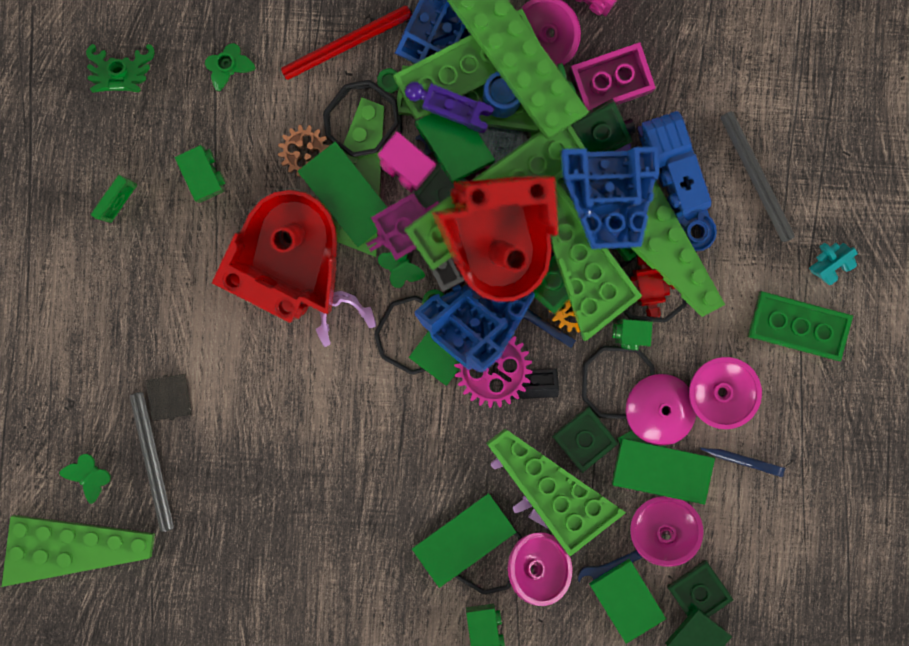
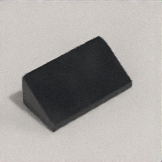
[510,368,559,399]

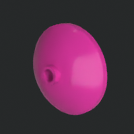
[519,0,581,67]
[689,357,762,429]
[626,374,696,446]
[630,496,704,567]
[508,532,572,606]

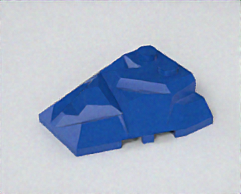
[395,0,471,64]
[561,147,660,249]
[414,285,535,372]

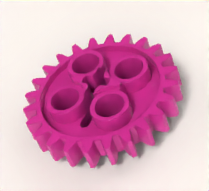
[454,336,532,408]

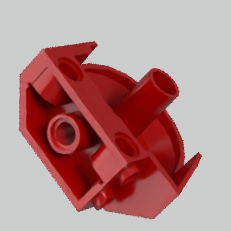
[432,176,558,302]
[212,190,337,323]

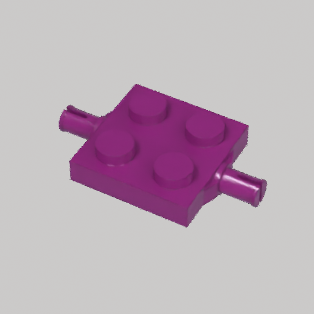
[366,193,439,260]

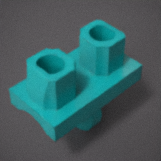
[809,243,858,285]

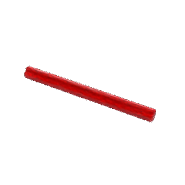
[281,5,412,80]

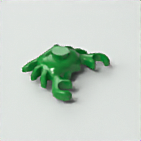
[86,44,155,92]

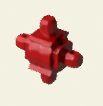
[628,255,676,317]

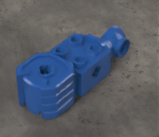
[638,111,717,251]

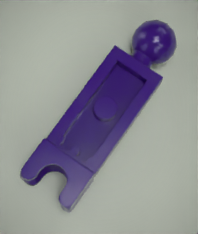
[405,82,494,133]

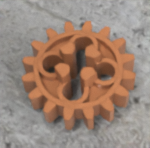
[278,125,330,177]

